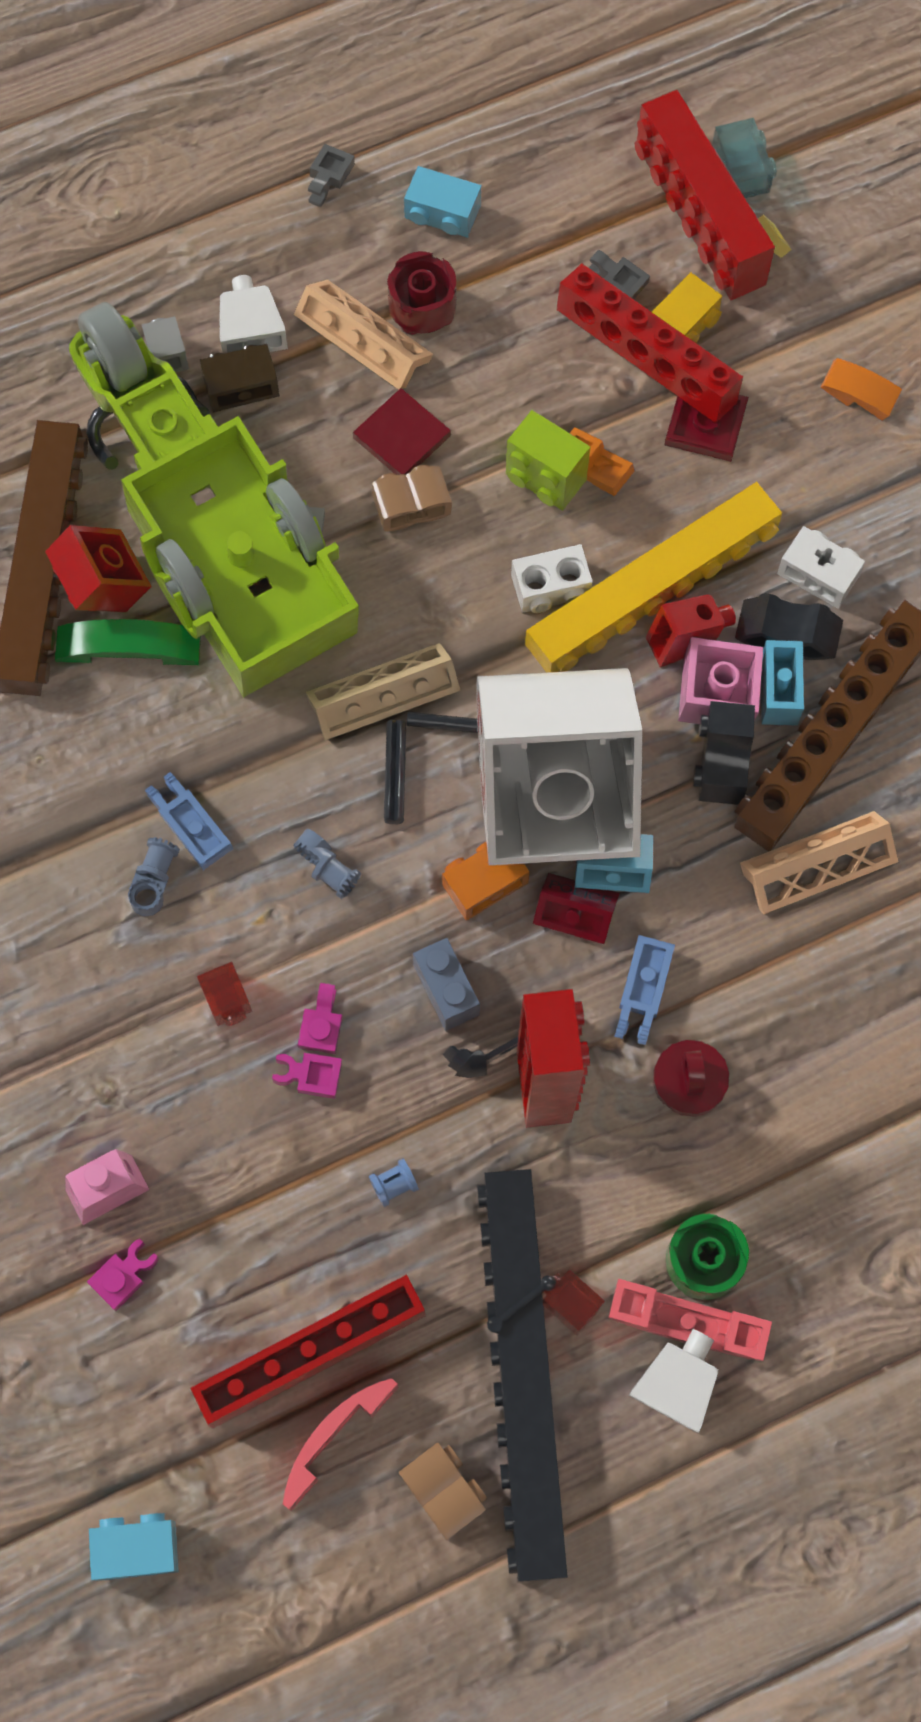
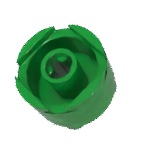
[666,1213,749,1300]

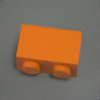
[442,842,530,921]

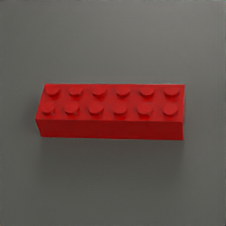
[635,90,775,301]
[517,989,590,1128]

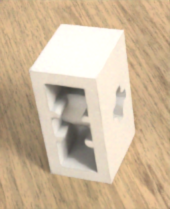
[777,526,865,609]

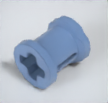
[369,1158,419,1207]

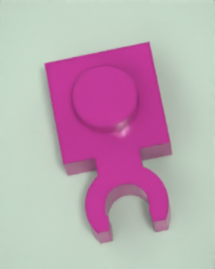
[272,1053,342,1099]
[87,1239,159,1311]

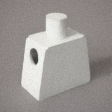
[220,275,288,354]
[629,1329,719,1433]

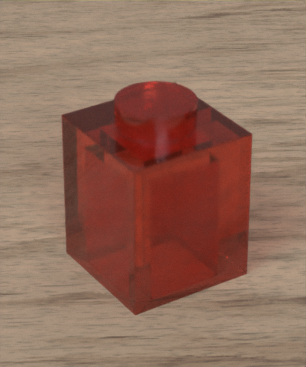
[197,962,252,1026]
[543,1269,605,1336]

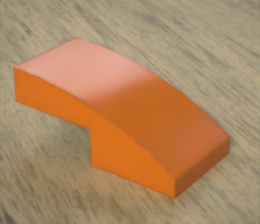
[820,358,902,421]
[570,427,635,497]

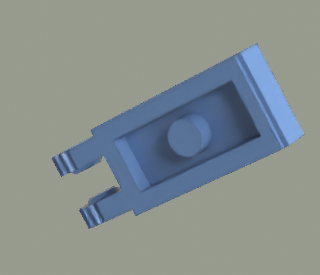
[145,772,233,870]
[615,935,675,1045]

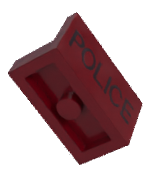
[532,873,620,944]

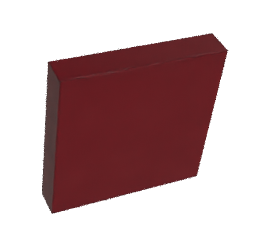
[352,388,451,475]
[664,395,749,462]

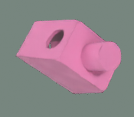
[65,1149,149,1225]

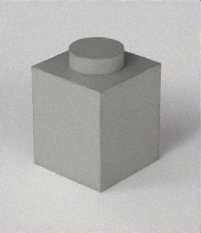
[142,316,189,373]

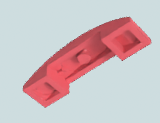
[608,1279,772,1361]
[283,1378,399,1511]

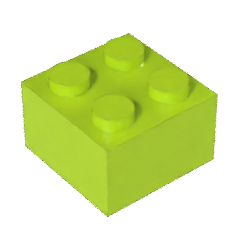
[506,410,590,511]

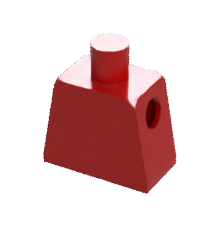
[646,594,736,667]

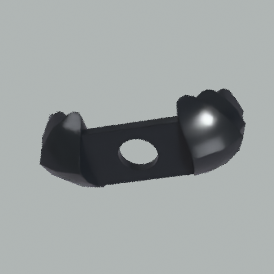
[443,1037,518,1078]

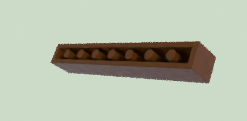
[0,420,88,696]

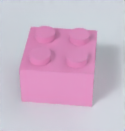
[678,637,763,724]

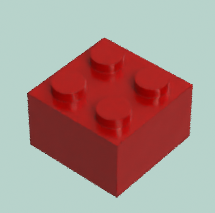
[45,525,152,612]

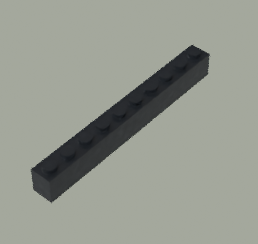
[477,1169,568,1582]

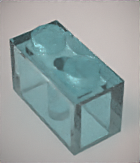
[712,118,777,198]

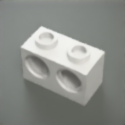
[511,544,593,613]

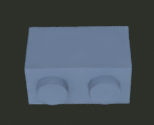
[413,938,480,1031]

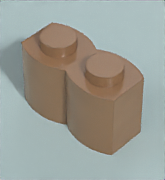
[372,465,452,531]
[398,1443,487,1541]

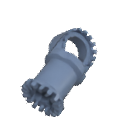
[293,829,361,900]
[128,837,180,916]

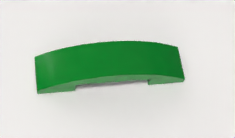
[55,619,201,665]

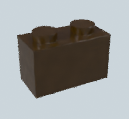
[200,343,280,413]

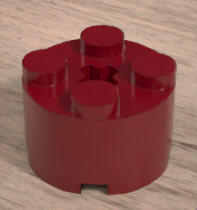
[387,251,457,335]

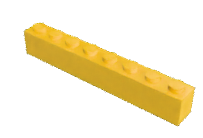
[525,481,782,673]

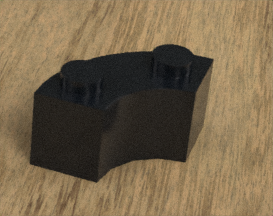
[735,593,844,660]
[693,701,755,805]

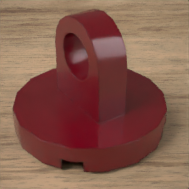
[653,1040,729,1117]

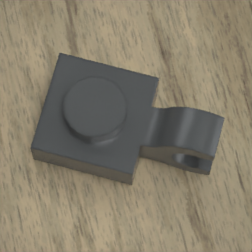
[308,144,355,207]
[589,250,650,299]

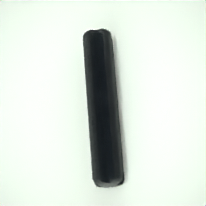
[384,719,406,825]

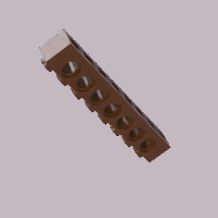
[734,600,921,852]

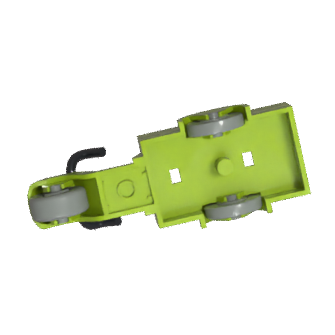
[69,302,359,698]

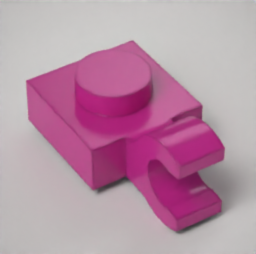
[298,983,343,1054]

